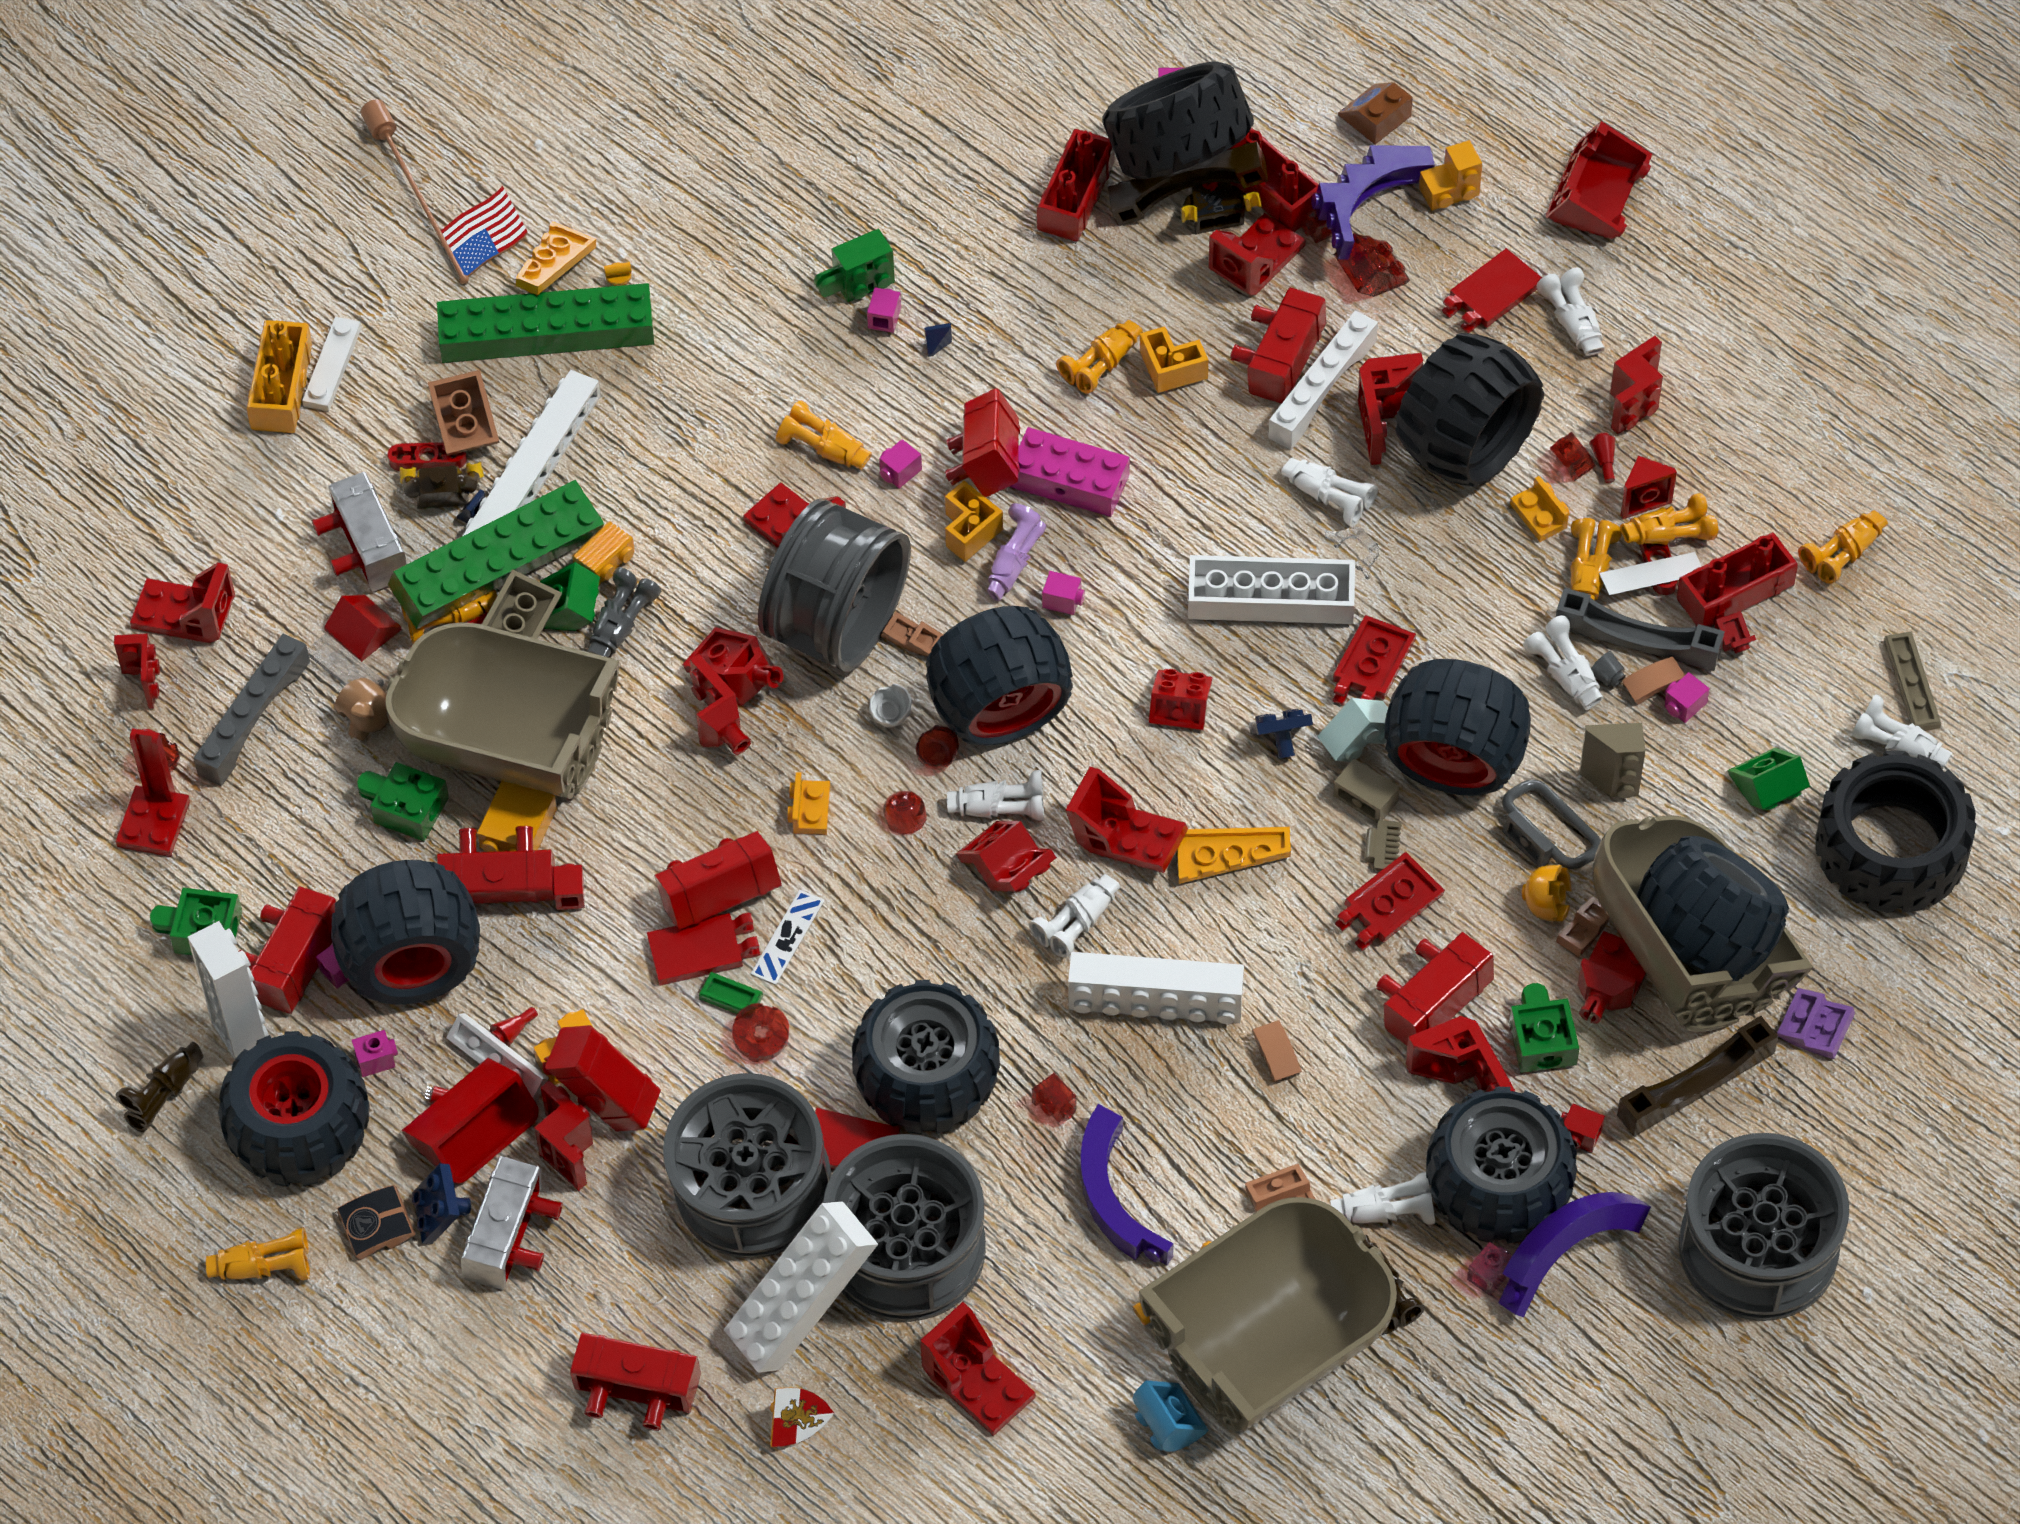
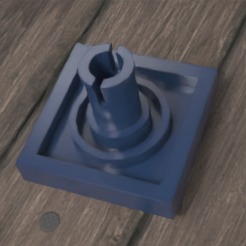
[1249,709,1313,758]
[412,1163,471,1244]

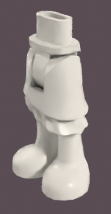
[1537,268,1605,356]
[1281,458,1378,527]
[1523,616,1603,710]
[1851,694,1952,770]
[947,770,1044,821]
[1029,874,1120,957]
[1330,1172,1435,1225]

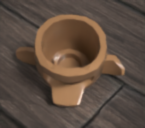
[334,678,389,741]

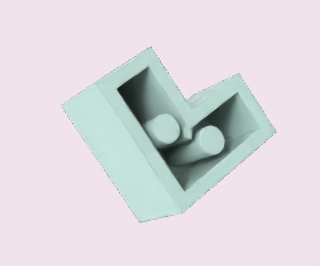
[1317,698,1388,762]

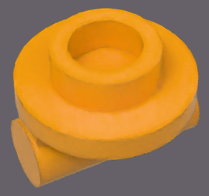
[604,262,632,286]

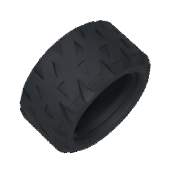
[1102,61,1254,179]
[1815,751,1977,913]

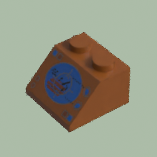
[1338,82,1413,145]

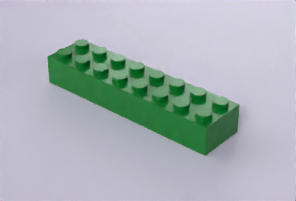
[437,283,655,363]
[387,479,605,629]

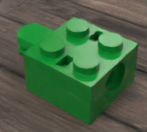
[814,228,895,302]
[357,762,449,842]
[150,887,243,955]
[1509,983,1580,1073]

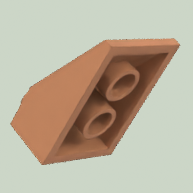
[428,370,500,456]

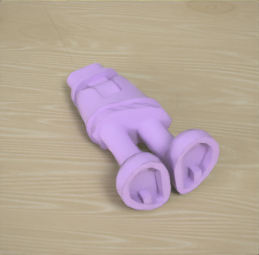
[987,503,1047,601]

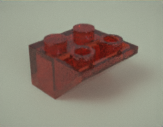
[1333,233,1410,297]

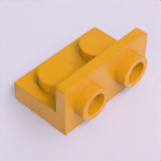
[1510,476,1570,542]
[787,772,831,835]

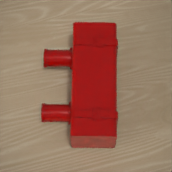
[1228,128,1319,232]
[1037,129,1115,242]
[1230,287,1327,404]
[945,388,1020,497]
[1676,532,1798,627]
[437,826,555,904]
[654,831,782,930]
[238,886,336,1014]
[1376,932,1494,1046]
[542,1025,661,1132]
[570,1332,701,1431]

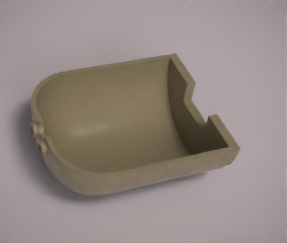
[386,623,619,799]
[1592,815,1813,1032]
[1139,1197,1397,1432]

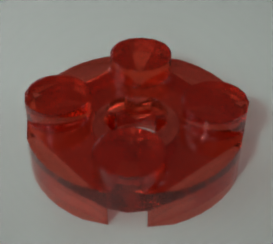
[732,1003,789,1062]

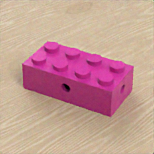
[1009,427,1130,517]

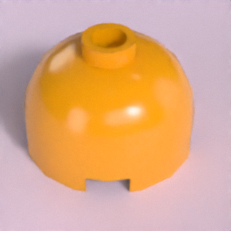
[1522,865,1572,921]

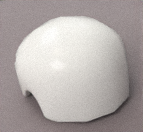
[869,683,912,728]

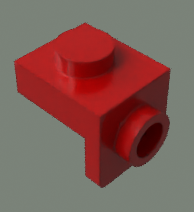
[1713,611,1756,654]

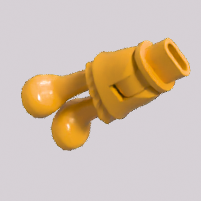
[1056,320,1143,393]
[775,400,872,470]
[1620,493,1719,545]
[1798,510,1888,584]
[1570,518,1622,601]
[401,590,497,644]
[206,1227,310,1280]

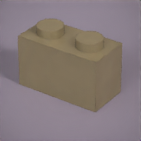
[1333,759,1400,823]

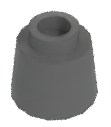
[1591,651,1626,687]

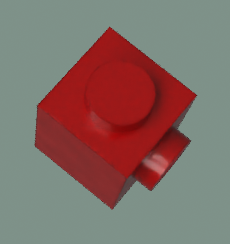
[553,863,585,910]
[1561,1103,1605,1153]

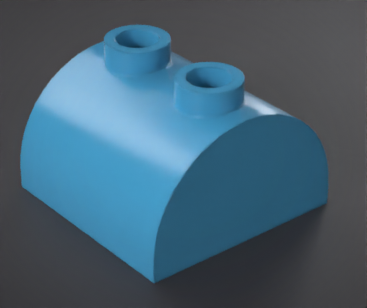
[1132,1380,1209,1452]

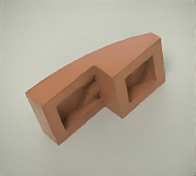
[881,611,944,657]
[1622,657,1685,705]
[1556,897,1610,957]
[1252,1020,1302,1082]

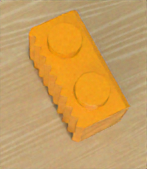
[572,521,635,585]

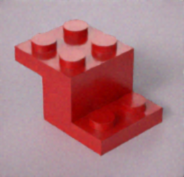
[1610,336,1663,435]
[956,821,1057,892]
[534,1080,593,1191]

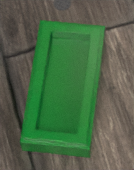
[699,972,763,1019]

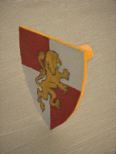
[770,1387,834,1447]

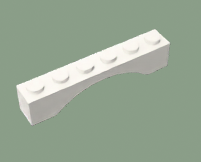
[1268,310,1378,450]

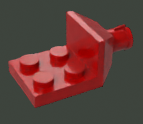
[682,627,783,706]
[690,654,751,755]
[1578,930,1647,1024]

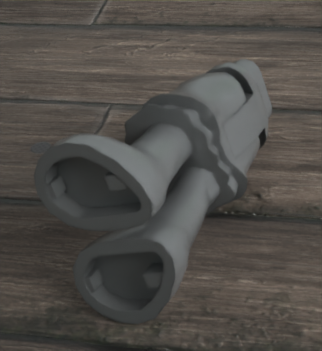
[587,567,662,657]

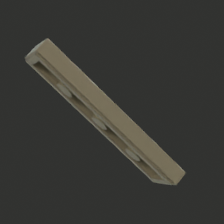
[1884,631,1941,731]

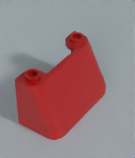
[1546,121,1653,239]

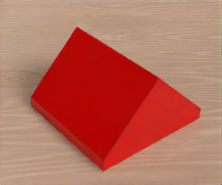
[1620,455,1677,520]
[324,595,402,662]

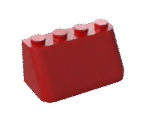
[402,1058,539,1183]

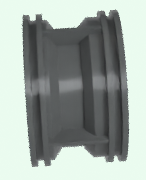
[758,498,911,672]
[663,1073,832,1258]
[1679,1133,1849,1321]
[823,1134,986,1322]

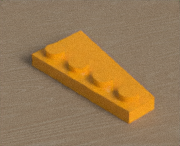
[516,221,596,295]
[1177,827,1291,884]

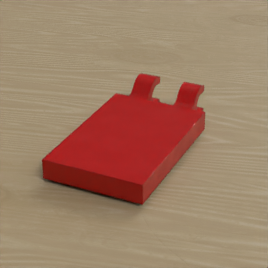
[1442,248,1542,333]
[1332,615,1416,705]
[1335,852,1445,951]
[647,912,761,986]
[784,1107,900,1171]

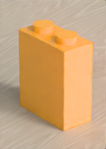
[477,781,557,852]

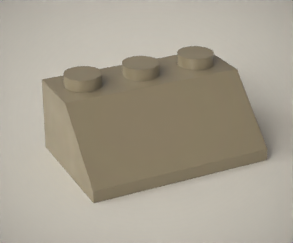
[482,569,562,639]
[1579,723,1646,798]

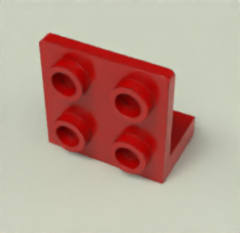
[114,633,160,709]
[1149,669,1213,730]

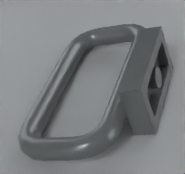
[1502,780,1601,869]

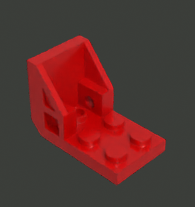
[1208,213,1306,295]
[1357,353,1423,465]
[743,482,846,548]
[130,562,235,643]
[1065,766,1188,873]
[1406,1016,1515,1092]
[920,1302,1036,1436]

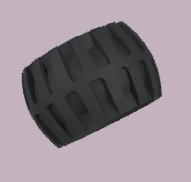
[1395,333,1544,487]

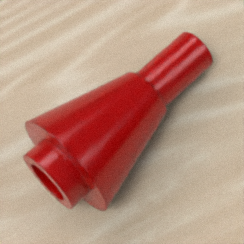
[1589,433,1616,483]
[490,1007,538,1047]

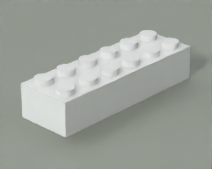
[1188,555,1355,624]
[188,921,269,1060]
[1068,952,1244,1024]
[724,1202,878,1373]

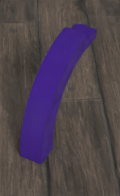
[1081,1104,1174,1265]
[1498,1192,1651,1317]

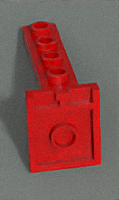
[116,728,190,857]

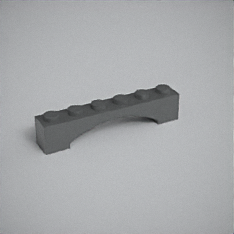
[1556,588,1725,671]
[194,633,310,787]

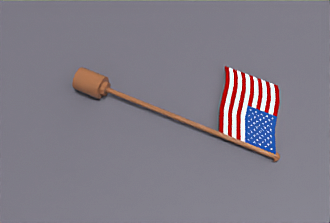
[360,99,528,284]

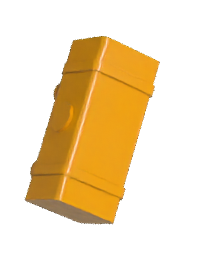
[247,320,312,433]

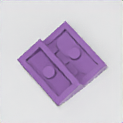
[1777,988,1855,1059]

